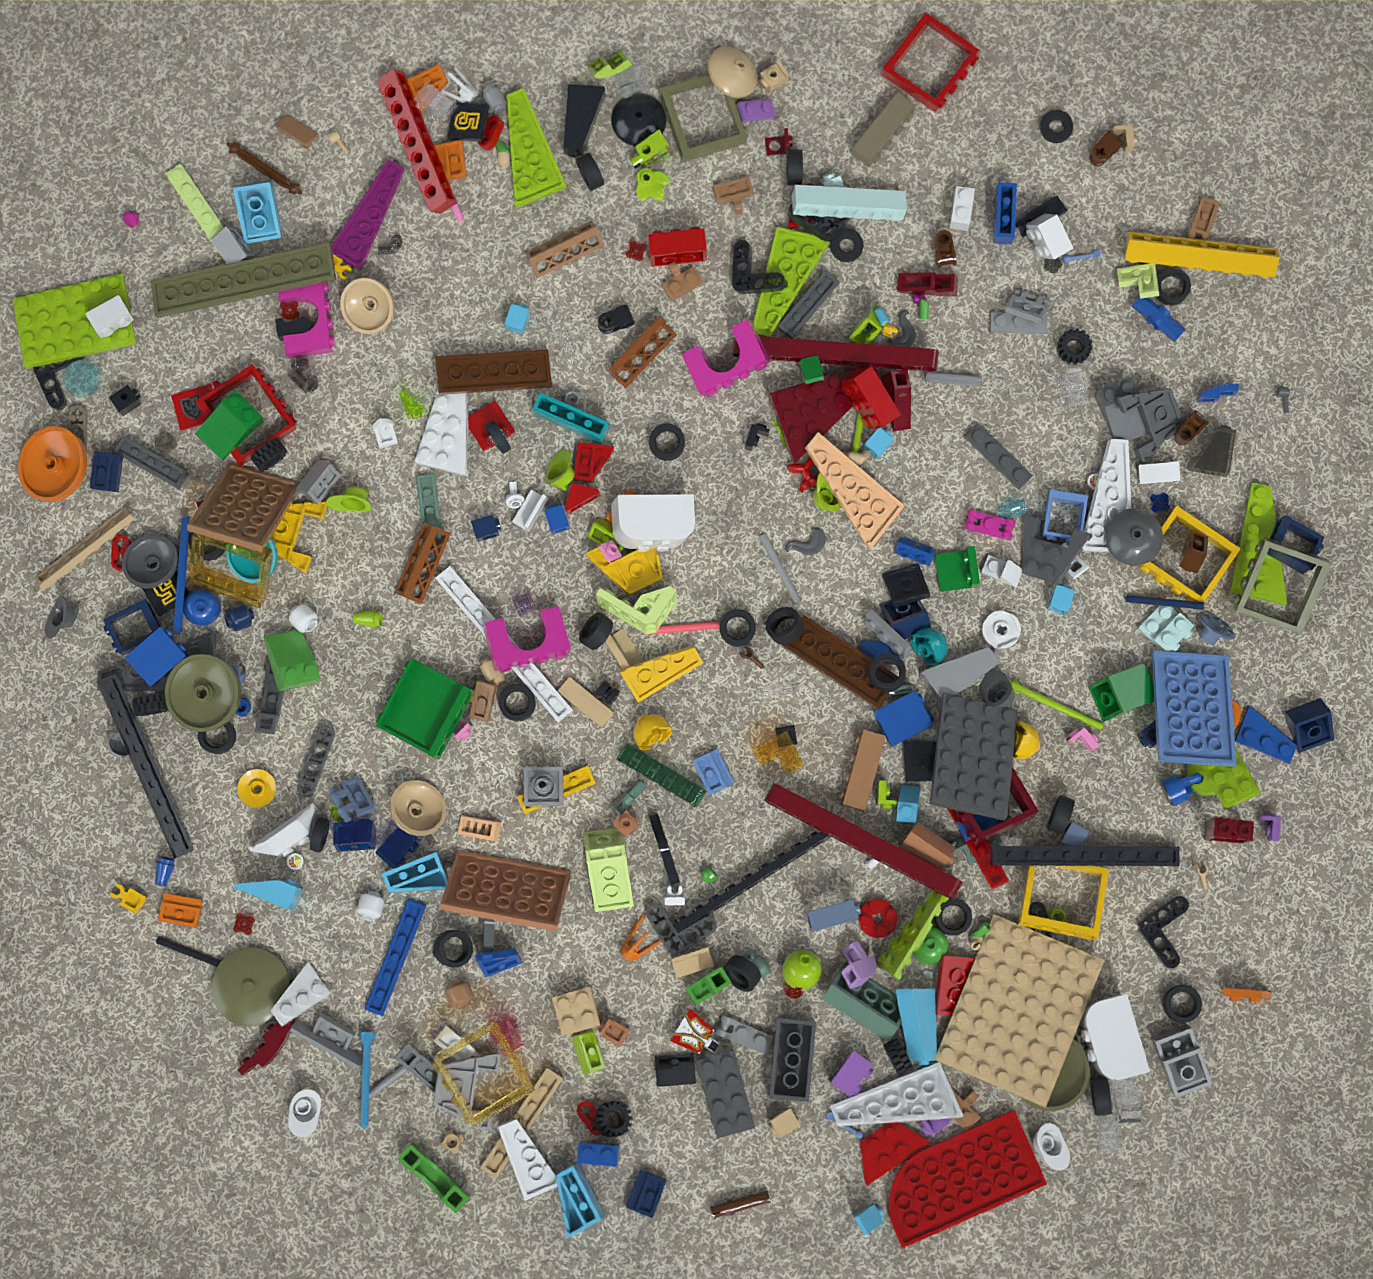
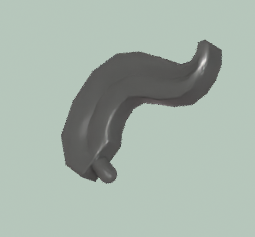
[888,311,916,347]
[786,527,827,556]

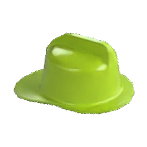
[544,449,575,491]
[813,473,841,512]
[326,486,372,513]

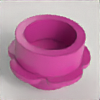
[122,211,139,228]

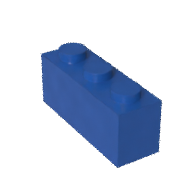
[993,182,1017,245]

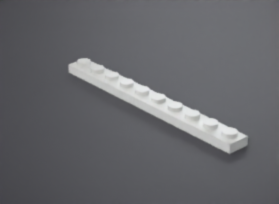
[436,566,573,723]

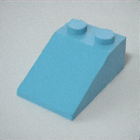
[233,179,282,244]
[234,879,303,911]

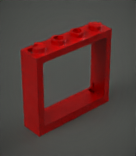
[881,12,980,113]
[195,364,297,466]

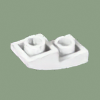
[1139,461,1181,484]

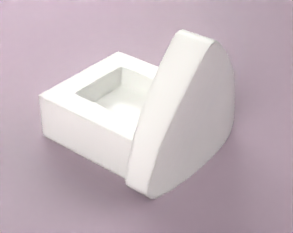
[372,419,398,449]

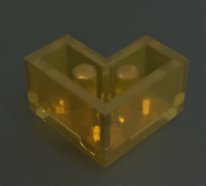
[752,731,805,776]

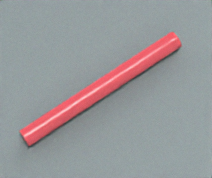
[644,621,720,635]

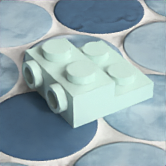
[1138,606,1194,652]

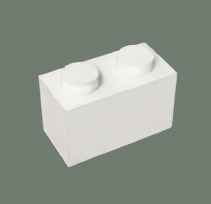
[949,186,975,231]
[85,295,134,338]

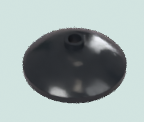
[611,93,667,147]

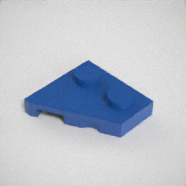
[475,948,522,978]

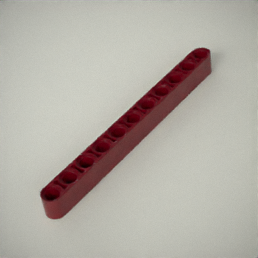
[732,336,939,372]
[764,783,963,900]

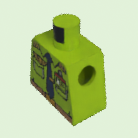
[629,130,674,169]

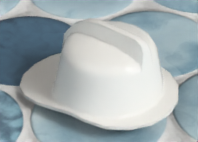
[288,1089,321,1137]
[1033,1123,1070,1171]

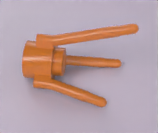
[619,913,662,962]

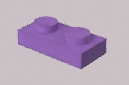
[736,99,777,122]

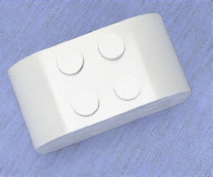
[611,494,695,552]
[1079,994,1150,1080]

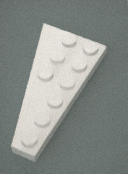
[415,391,468,477]
[1082,439,1131,553]
[830,1062,963,1126]

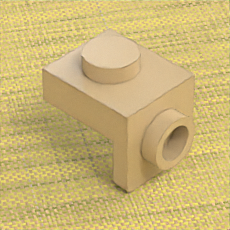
[1112,123,1137,153]

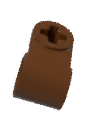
[1089,130,1124,167]
[934,230,957,268]
[1174,410,1210,446]

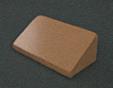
[276,115,318,149]

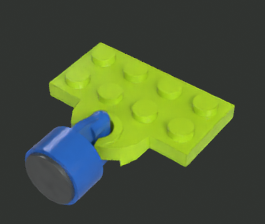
[1160,746,1260,810]

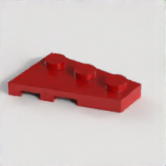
[935,955,976,1016]

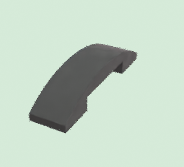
[255,658,284,735]
[394,1042,438,1092]

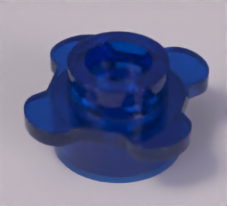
[1150,493,1170,513]

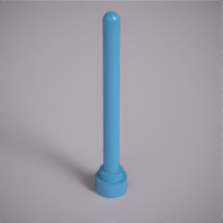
[359,1032,375,1128]

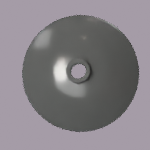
[1105,509,1163,566]
[122,534,179,589]

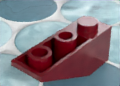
[881,369,911,432]

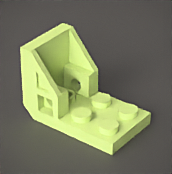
[596,586,677,635]
[584,828,634,912]

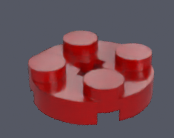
[858,899,897,938]

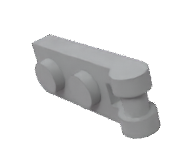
[715,1015,773,1055]

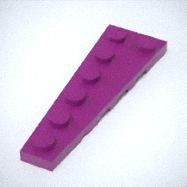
[332,159,405,272]

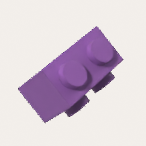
[830,1050,873,1097]

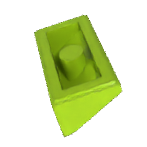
[587,517,625,553]
[571,1030,606,1075]

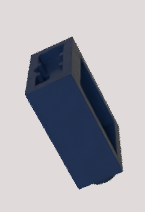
[1267,515,1325,574]
[103,599,161,656]

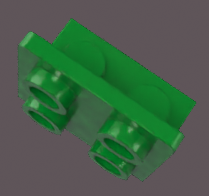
[935,546,980,592]

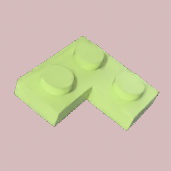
[1117,263,1159,299]

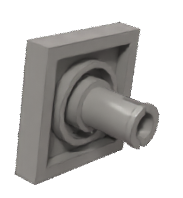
[524,767,564,807]

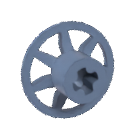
[1199,612,1235,645]

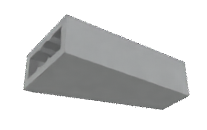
[920,647,1000,702]

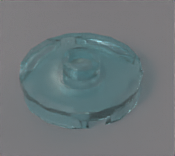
[63,360,102,398]

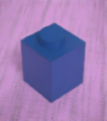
[544,504,570,535]

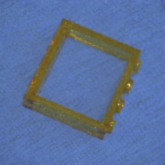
[189,533,272,608]
[432,1020,535,1128]

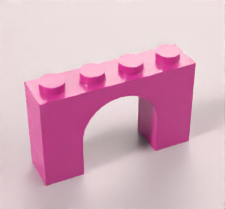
[278,282,335,359]
[681,319,771,397]
[483,606,571,672]

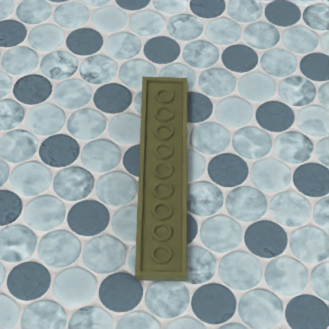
[151,242,336,318]

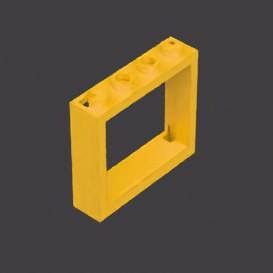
[1138,506,1241,602]
[1018,866,1109,941]

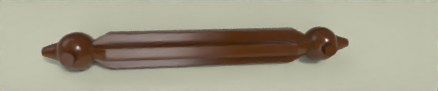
[226,142,302,195]

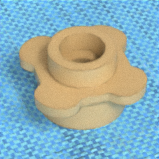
[441,1130,464,1154]

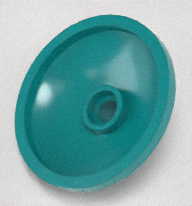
[226,537,278,583]

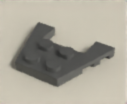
[1116,388,1184,464]
[1022,515,1092,585]

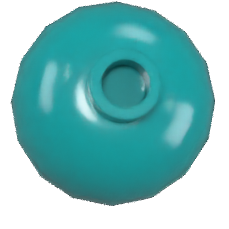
[910,627,948,667]

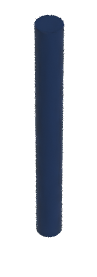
[1126,595,1205,610]

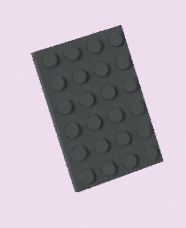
[930,693,1018,820]

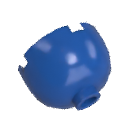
[183,588,221,626]

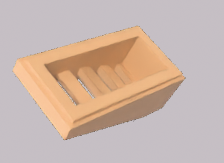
[457,815,501,842]

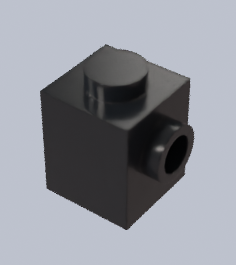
[109,385,142,416]

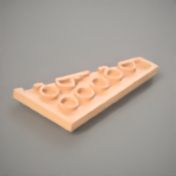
[805,432,905,550]

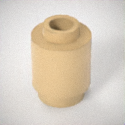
[480,657,505,685]

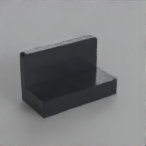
[655,1053,696,1087]

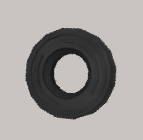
[1040,110,1073,143]
[830,228,864,263]
[310,817,330,853]

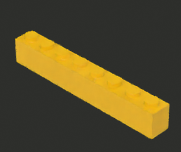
[1124,231,1280,278]

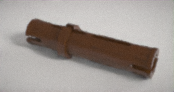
[710,1190,771,1219]

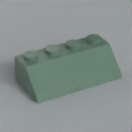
[822,962,902,1042]

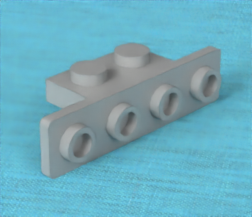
[290,1014,363,1068]

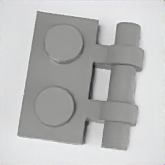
[1006,289,1052,324]

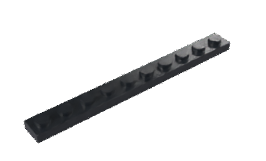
[97,674,194,859]
[673,831,831,933]
[990,846,1180,866]

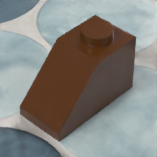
[1179,529,1208,573]

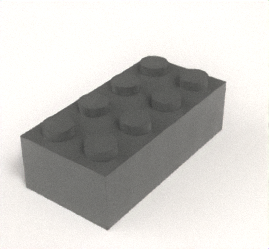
[769,1018,816,1102]
[696,1050,755,1139]

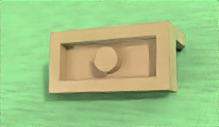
[605,629,643,669]
[671,947,714,978]

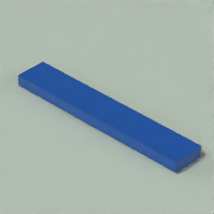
[174,518,190,633]
[365,899,427,1016]

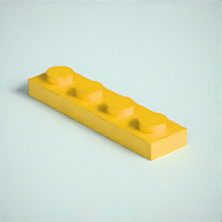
[517,766,596,815]

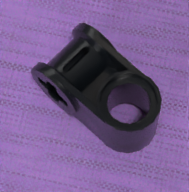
[598,305,635,335]

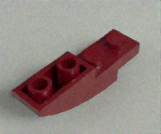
[237,1018,296,1076]

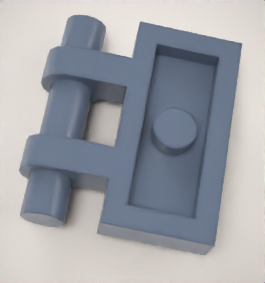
[328,776,375,822]

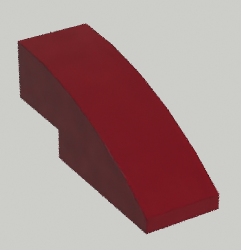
[897,272,958,296]

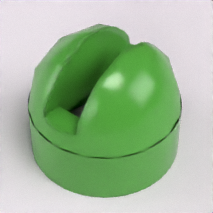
[701,866,718,883]

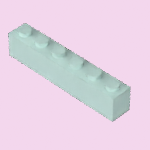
[792,185,907,221]

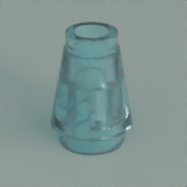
[998,499,1028,518]

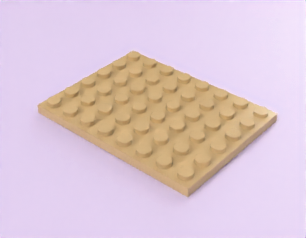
[936,914,1104,1108]

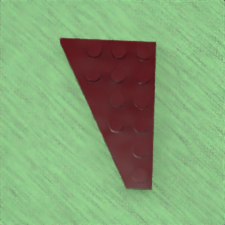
[769,366,880,464]

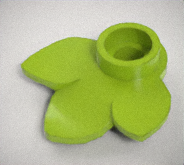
[636,168,671,202]

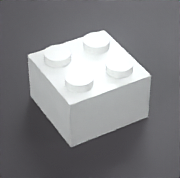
[1026,214,1073,259]

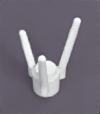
[440,67,478,103]

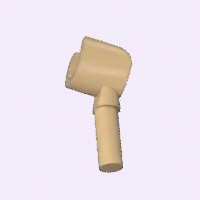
[328,132,350,154]
[1193,861,1208,890]

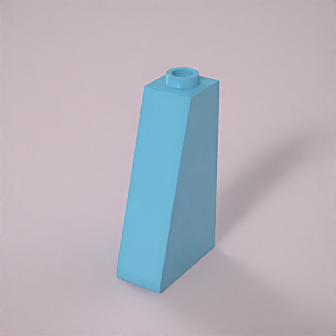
[896,989,937,1065]

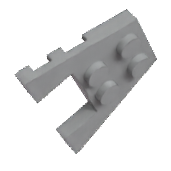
[433,1052,501,1130]

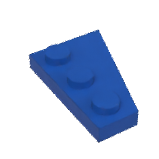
[1235,706,1297,764]

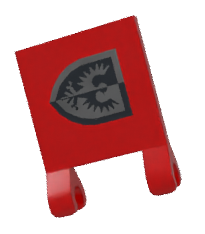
[171,380,221,431]

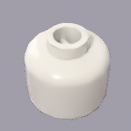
[289,604,318,633]
[357,891,385,922]

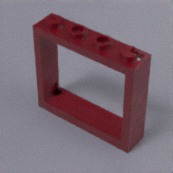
[954,767,1039,846]

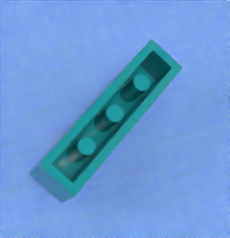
[532,393,610,444]

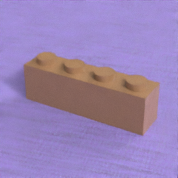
[840,730,886,812]

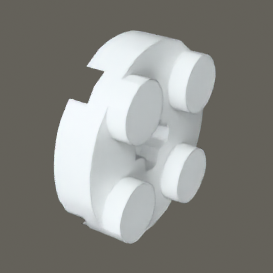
[982,611,1021,650]

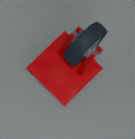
[468,400,515,454]

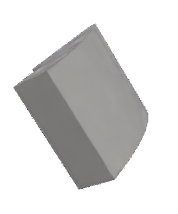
[1151,1024,1212,1098]

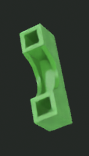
[397,1143,471,1214]

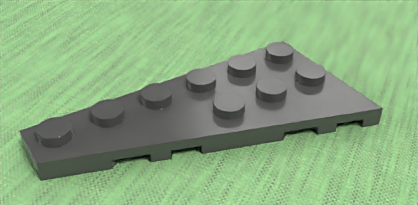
[97,634,216,691]

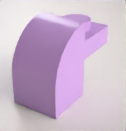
[841,941,876,989]

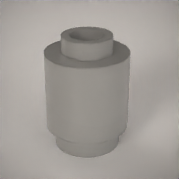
[482,84,507,114]

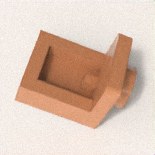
[612,810,639,837]
[598,1018,630,1047]

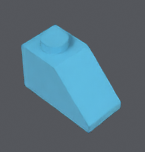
[896,785,921,825]
[852,1203,885,1236]

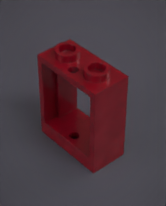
[1204,817,1254,844]

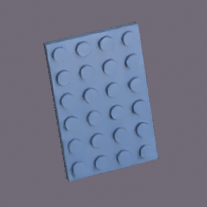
[1152,650,1236,767]

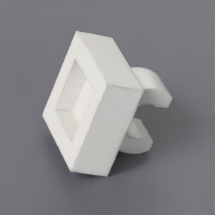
[665,885,685,905]

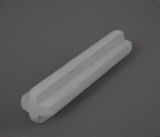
[925,371,981,386]

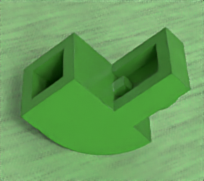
[685,966,732,1006]

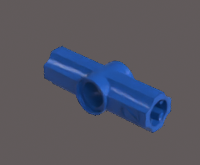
[1131,296,1186,342]

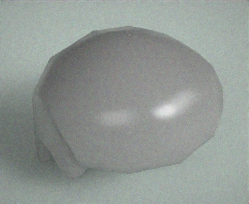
[107,730,129,758]

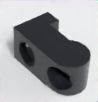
[275,317,313,341]

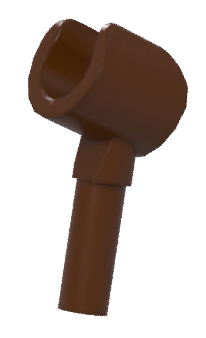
[739,647,764,669]

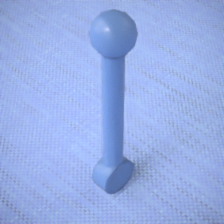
[1063,250,1101,263]
[827,1112,863,1139]

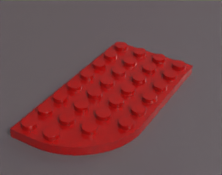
[888,1110,1047,1249]

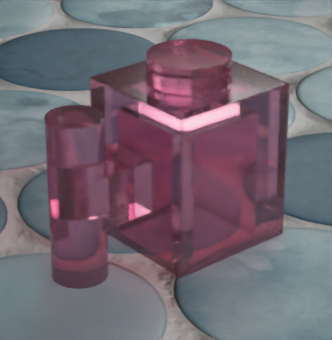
[486,1015,524,1056]

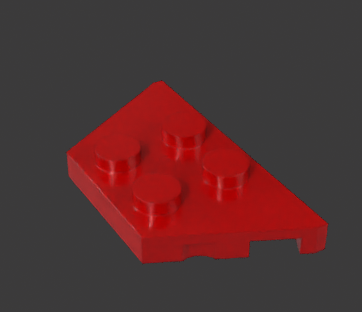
[860,1122,930,1186]

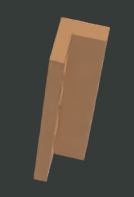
[525,221,604,278]

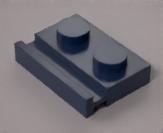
[90,451,123,493]
[626,1170,667,1218]

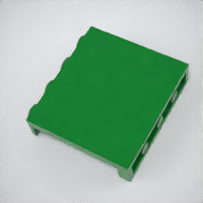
[375,658,475,760]

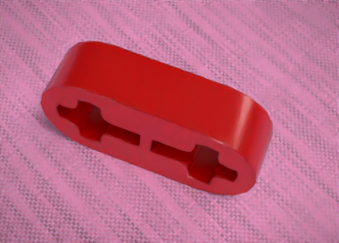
[478,115,504,151]
[111,535,131,572]
[577,1101,602,1136]

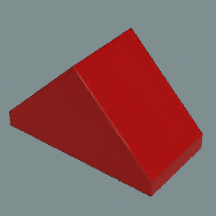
[565,483,601,514]

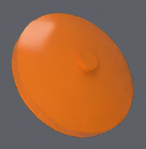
[18,426,87,502]

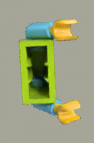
[849,304,898,344]

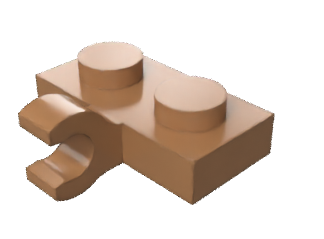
[713,176,754,215]
[662,262,704,302]
[469,679,497,722]
[952,1090,981,1131]

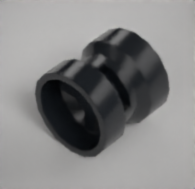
[594,680,621,707]

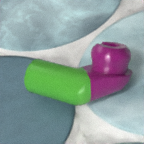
[913,293,929,319]

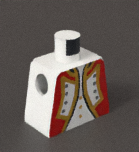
[670,1009,720,1053]

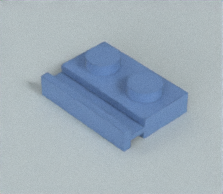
[692,748,734,796]

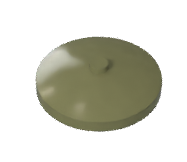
[165,654,241,732]
[211,947,291,1027]
[1020,1039,1090,1111]

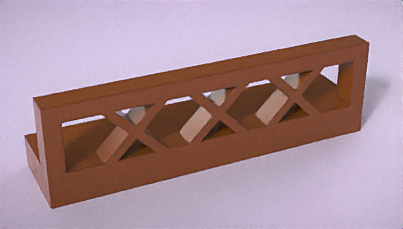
[608,316,677,389]
[394,522,451,604]

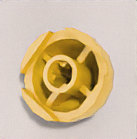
[633,714,672,751]
[1013,720,1041,760]

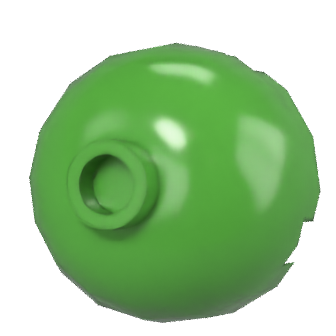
[911,926,949,965]

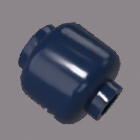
[224,604,254,632]

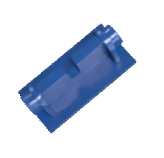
[894,537,936,566]

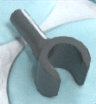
[1277,386,1290,413]

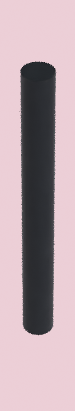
[156,936,222,967]

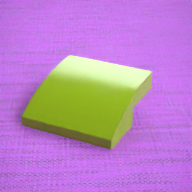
[587,50,632,78]

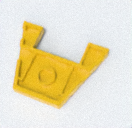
[272,502,328,574]
[586,547,663,596]

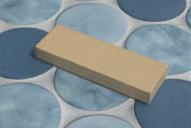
[557,677,614,728]

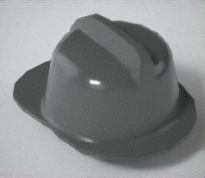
[45,596,79,639]
[979,670,1015,708]

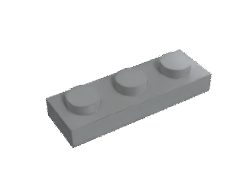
[990,312,1048,335]
[865,609,911,660]

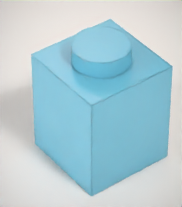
[504,303,531,335]
[864,428,894,459]
[1048,584,1075,615]

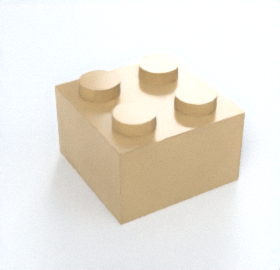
[552,987,601,1036]

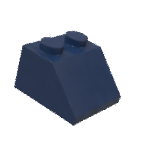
[879,600,931,640]
[1285,698,1335,753]

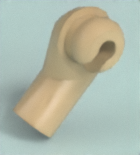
[844,449,871,466]

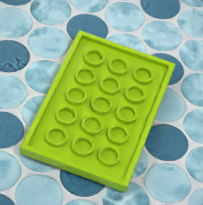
[12,274,137,369]

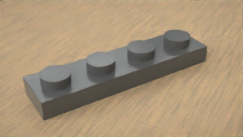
[778,270,840,339]
[964,424,1032,490]
[113,436,189,490]

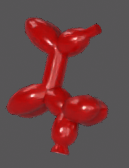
[787,452,818,493]

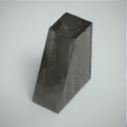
[1188,425,1236,478]

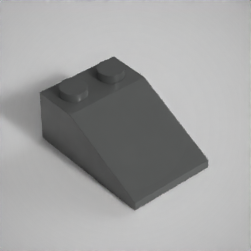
[1094,376,1148,442]

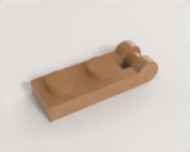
[1187,196,1220,240]

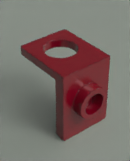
[765,128,792,156]

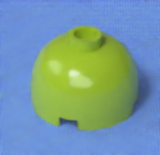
[782,949,822,990]

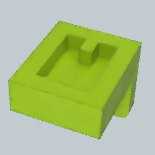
[877,780,898,809]

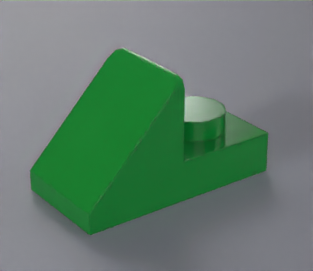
[800,356,824,384]

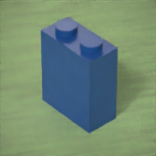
[124,627,187,686]
[873,691,934,748]
[577,1141,620,1167]

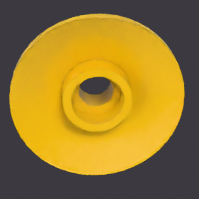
[237,769,276,808]

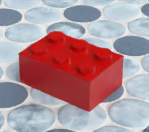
[648,227,707,267]
[840,366,901,429]

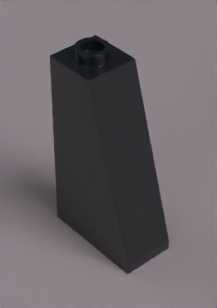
[563,84,606,157]

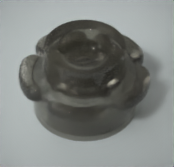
[1044,257,1062,273]
[291,356,309,373]

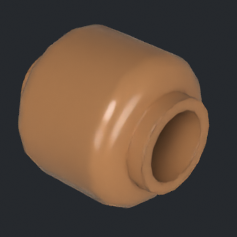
[445,979,473,1010]

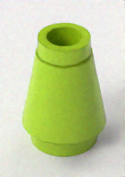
[353,609,383,628]

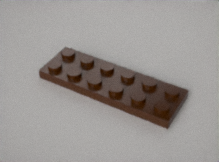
[435,349,552,395]
[782,615,898,710]

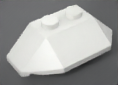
[248,803,318,857]

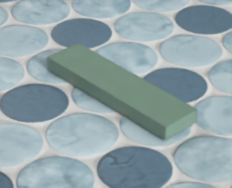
[416,473,443,549]

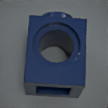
[471,514,502,542]
[1138,720,1157,749]

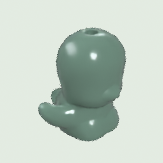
[742,948,770,978]

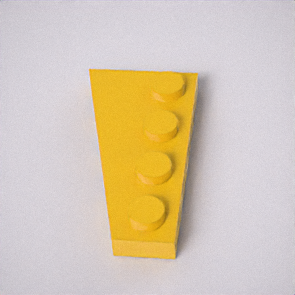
[619,645,703,703]

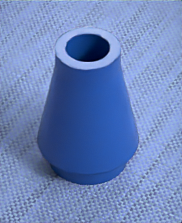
[155,857,175,886]

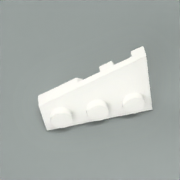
[271,962,331,1026]

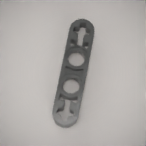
[297,725,335,797]

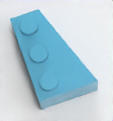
[382,852,448,893]
[556,1163,606,1238]

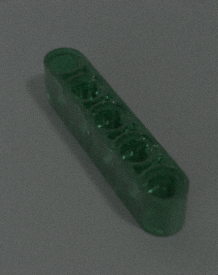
[616,743,707,808]

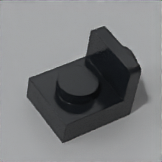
[745,423,770,451]

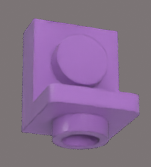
[1258,813,1281,842]
[920,1118,951,1137]

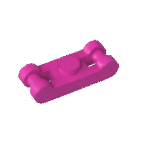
[963,510,1016,541]

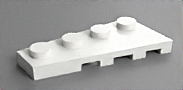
[497,1118,558,1200]

